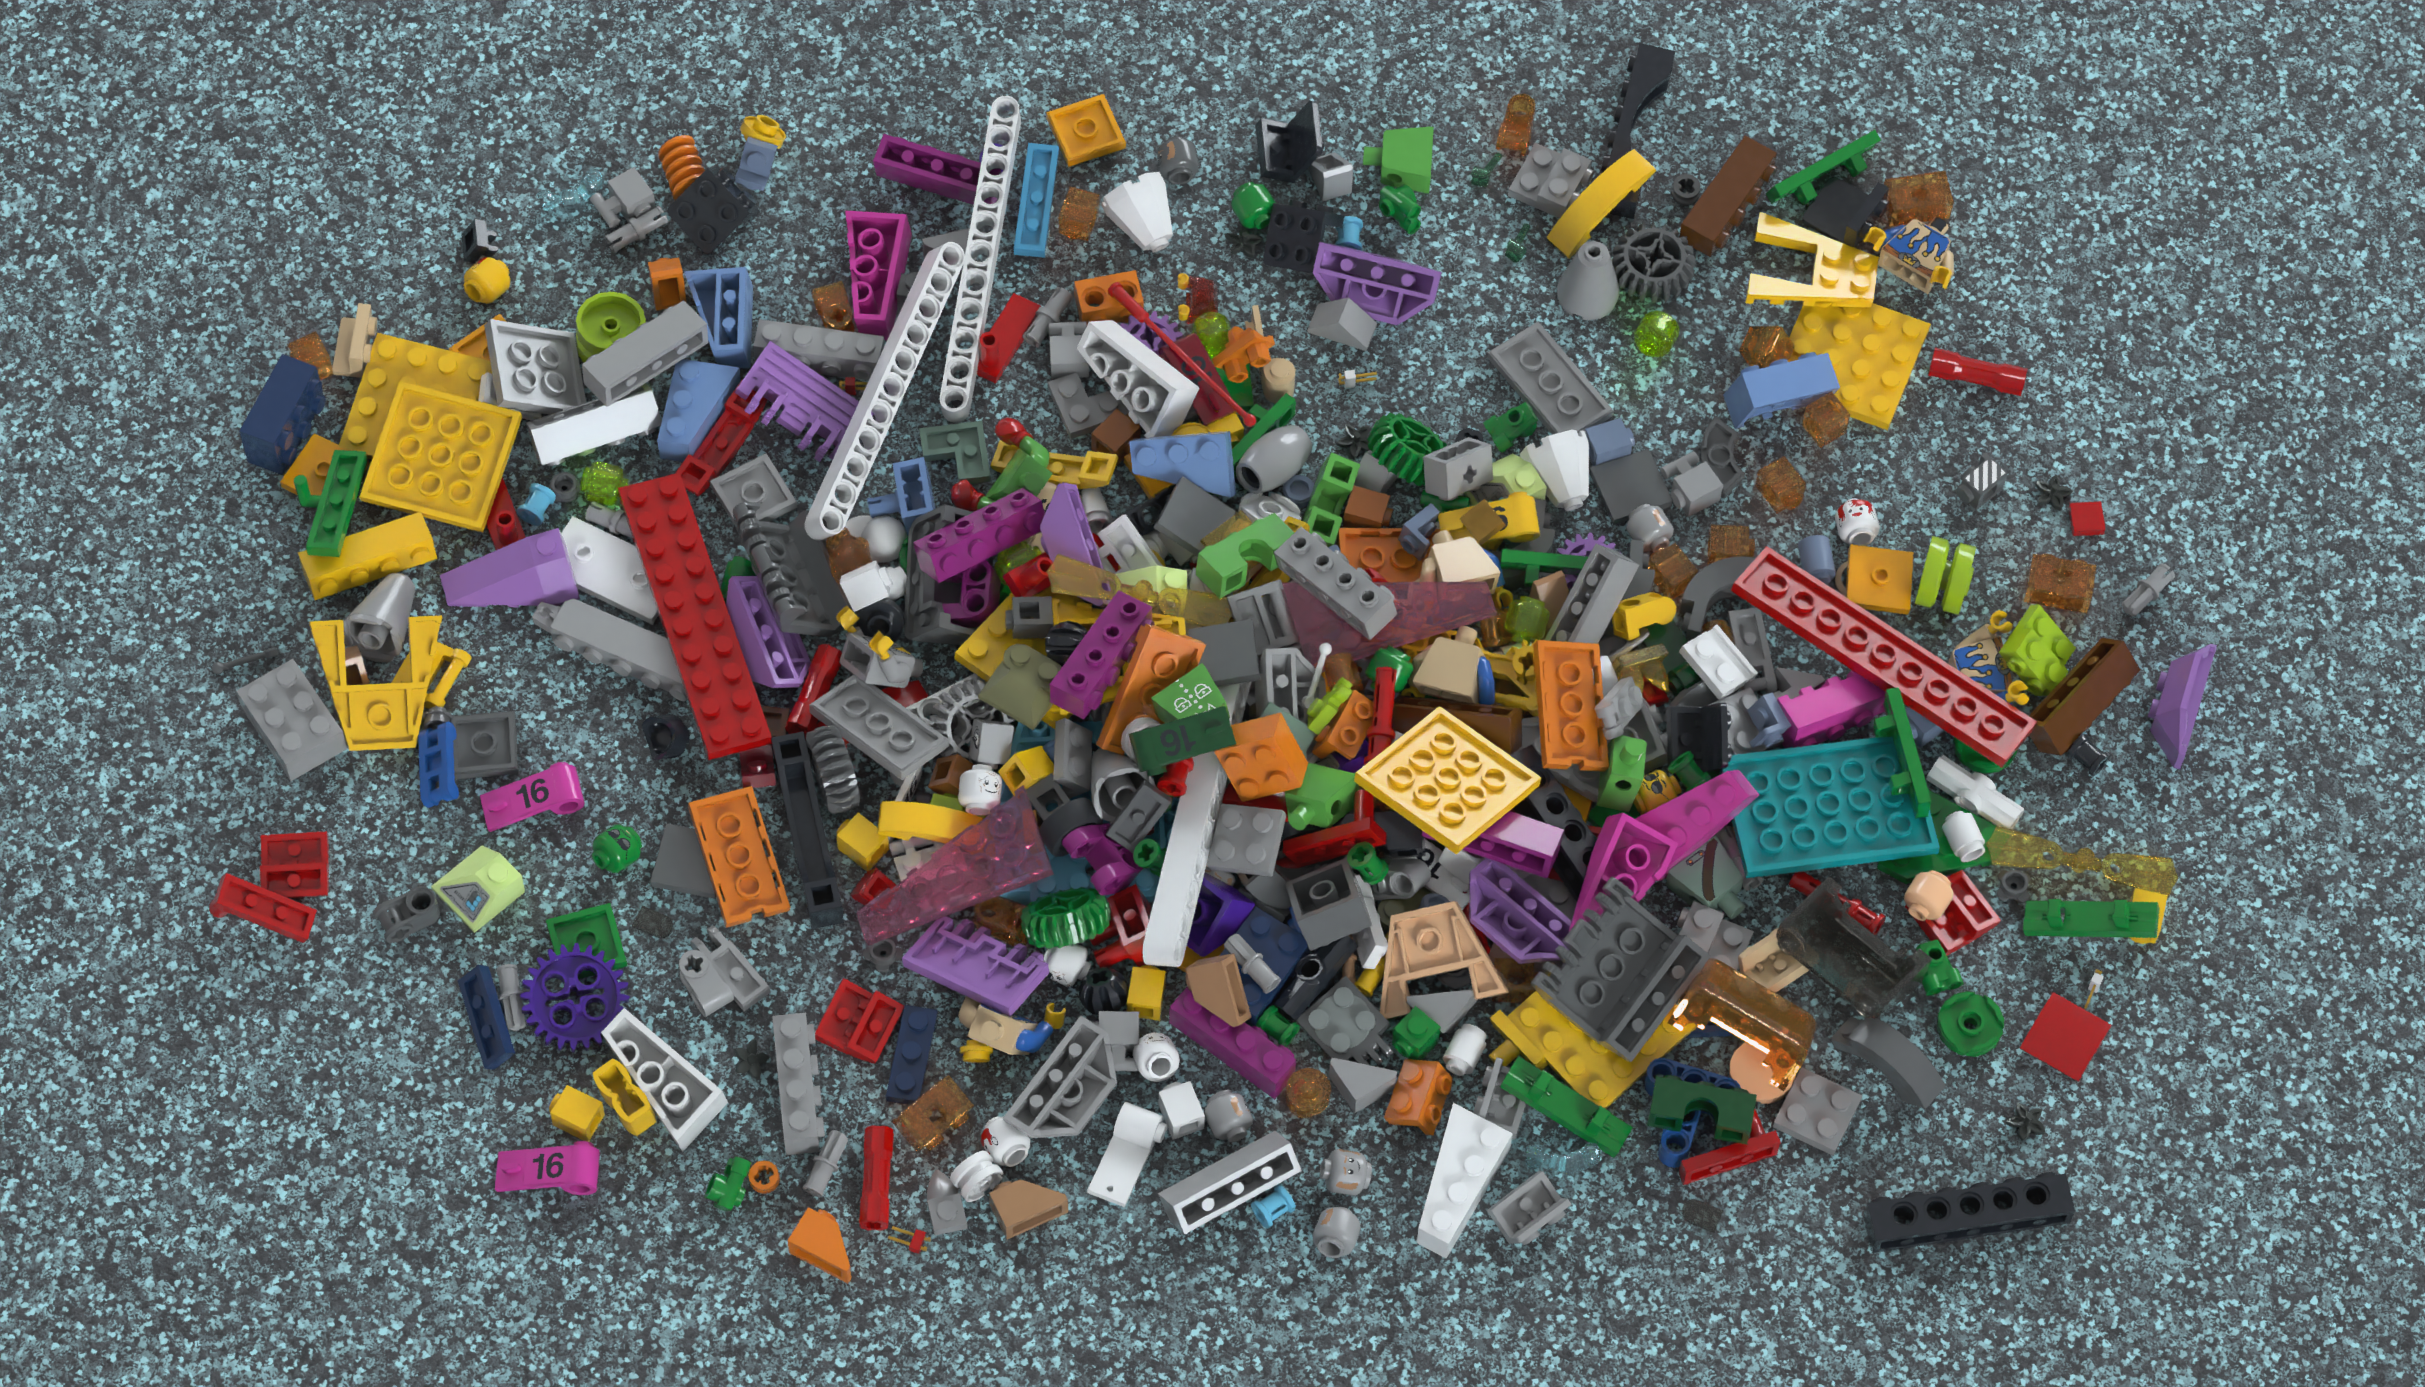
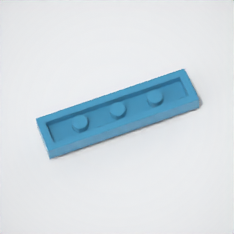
[1014,143,1059,258]

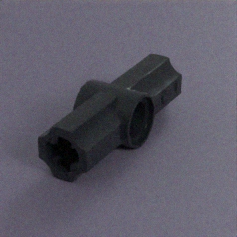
[1272,936,1358,1022]

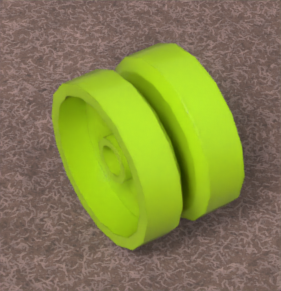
[576,292,646,363]
[1915,536,1976,615]

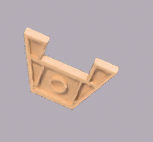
[1380,901,1509,1020]

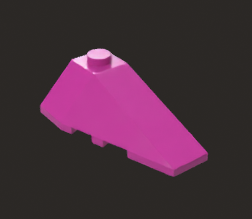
[1569,813,1678,932]

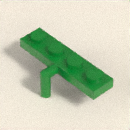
[294,450,368,557]

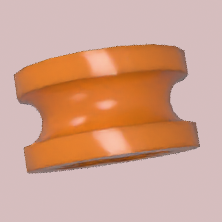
[748,1160,780,1194]

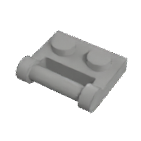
[1226,579,1302,656]

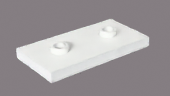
[561,516,659,625]

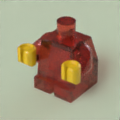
[1178,273,1218,324]

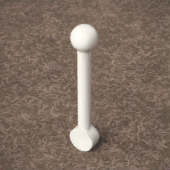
[1301,643,1332,709]

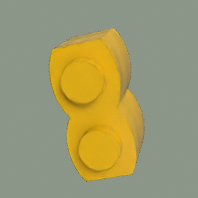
[593,1058,656,1136]

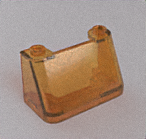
[1667,958,1817,1091]

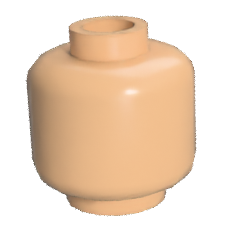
[1904,870,1953,921]

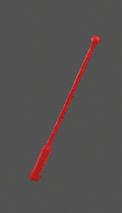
[1108,282,1256,427]

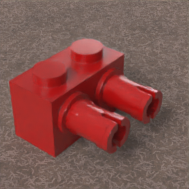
[1089,884,1152,968]

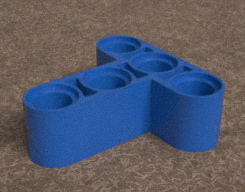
[1644,1058,1741,1168]

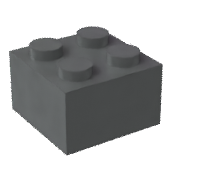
[1285,858,1372,951]

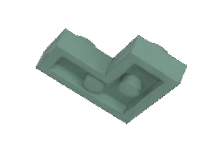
[919,421,991,484]

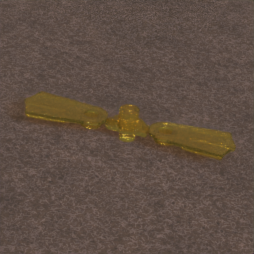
[1046,554,1232,627]
[1986,826,2179,897]

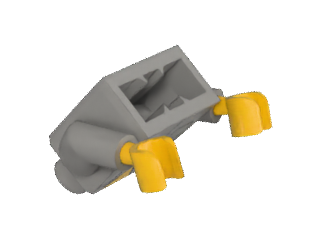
[836,605,923,688]

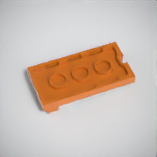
[1336,528,1450,591]
[1096,624,1206,755]
[1533,640,1609,772]
[688,786,790,928]

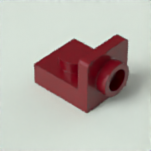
[739,744,776,788]

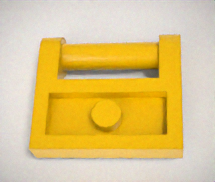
[391,642,472,709]

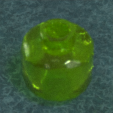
[1634,311,1680,357]
[1191,312,1232,359]
[580,461,629,506]
[994,541,1042,586]
[1503,595,1550,645]

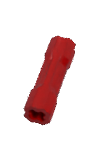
[1928,348,2027,396]
[784,644,842,739]
[859,1125,894,1231]

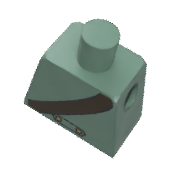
[1665,836,1745,919]

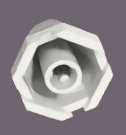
[1101,172,1173,252]
[1520,430,1589,511]

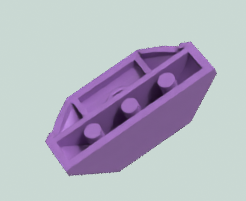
[1312,242,1442,325]
[1040,482,1113,607]
[726,576,811,688]
[2148,644,2217,770]
[1469,858,1572,964]

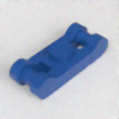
[418,721,459,808]

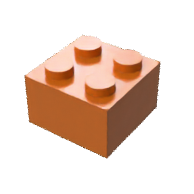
[1214,712,1308,802]

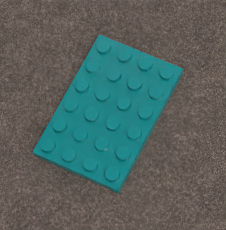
[1719,737,1940,878]

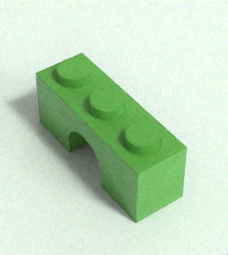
[1303,452,1361,547]
[1196,513,1294,599]

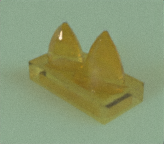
[1612,643,1669,693]

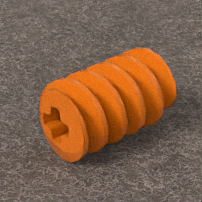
[658,135,705,201]

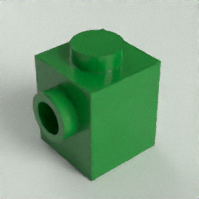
[1392,1006,1441,1060]

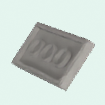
[1487,321,1614,435]
[809,674,949,780]

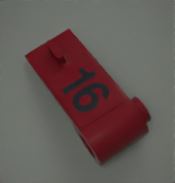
[1158,333,1236,426]

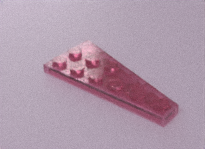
[1282,582,1497,671]
[856,785,1054,946]

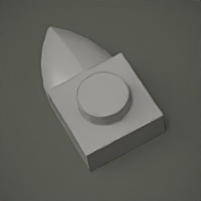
[927,1169,968,1236]

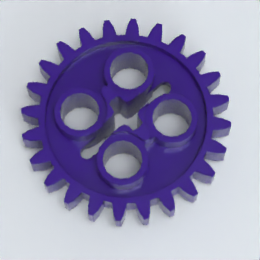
[520,943,630,1053]

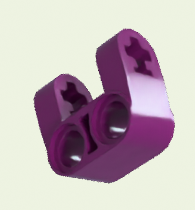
[942,560,1001,628]
[1062,823,1143,896]

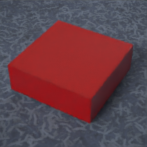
[2068,501,2106,536]

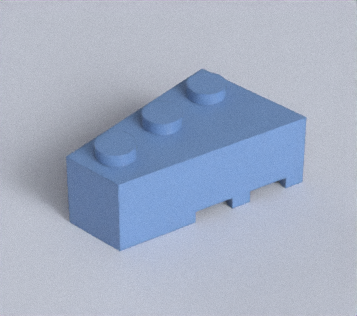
[684,267,753,369]
[1723,352,1840,429]
[657,359,741,462]
[1130,431,1236,497]

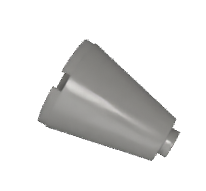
[1557,241,1620,320]
[343,573,416,663]
[1091,748,1157,824]

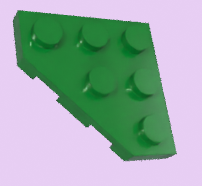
[1877,790,2011,884]

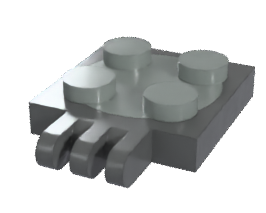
[1296,976,1393,1066]

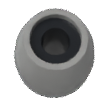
[1236,425,1312,494]

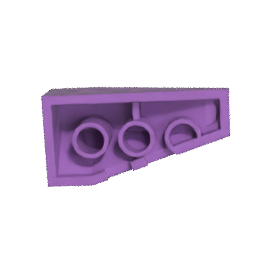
[440,528,580,608]

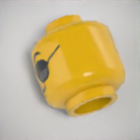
[1633,770,1682,815]

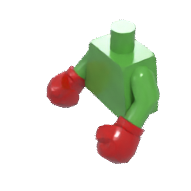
[951,417,1052,512]

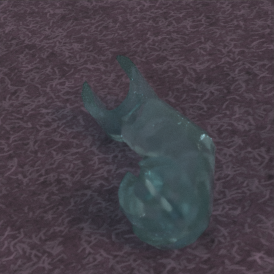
[537,169,604,211]
[1525,1142,1601,1175]

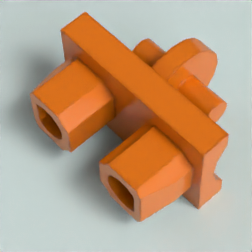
[1212,326,1275,383]

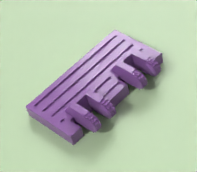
[734,341,874,462]
[902,914,1050,1017]

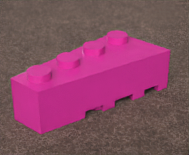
[845,210,912,340]
[1777,670,1886,749]
[1635,770,1759,881]

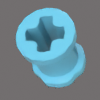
[1334,216,1363,251]
[516,483,556,526]
[1251,1185,1296,1229]

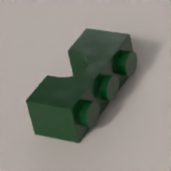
[1647,1075,1757,1144]

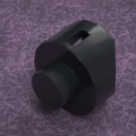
[641,714,690,760]

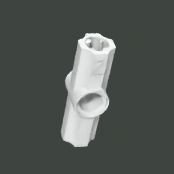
[1926,755,2024,832]

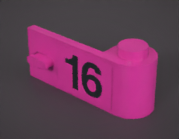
[480,762,585,832]
[495,1141,600,1195]

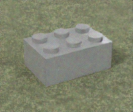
[236,659,347,781]

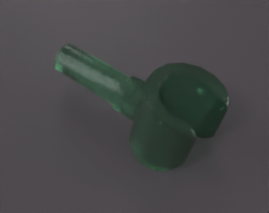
[1470,152,1502,187]
[1505,223,1530,263]

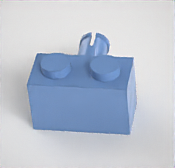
[867,457,935,535]

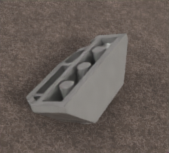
[1255,648,1326,764]
[1003,1016,1117,1138]

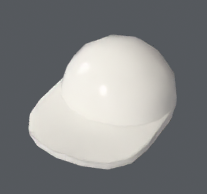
[839,516,908,563]

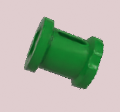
[1668,751,1711,792]
[1133,838,1167,877]
[1347,842,1389,885]
[1256,1005,1300,1047]

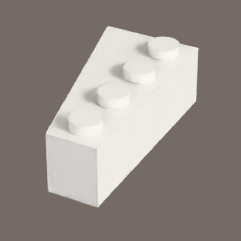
[1076,320,1199,438]
[601,1008,728,1152]
[1416,1103,1513,1258]

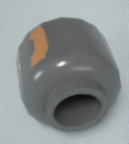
[1157,136,1199,185]

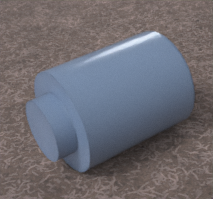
[1798,535,1836,585]

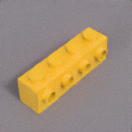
[298,511,437,600]

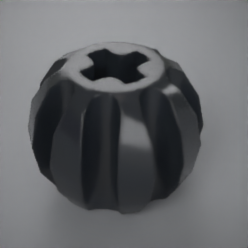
[1045,621,1088,667]
[1079,967,1129,1016]

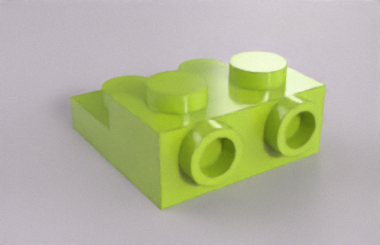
[1999,604,2076,696]

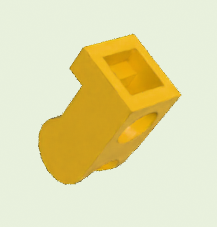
[1612,592,1676,641]

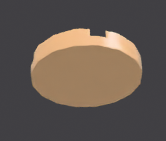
[1729,1039,1796,1104]

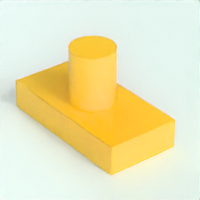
[1489,1009,1548,1070]

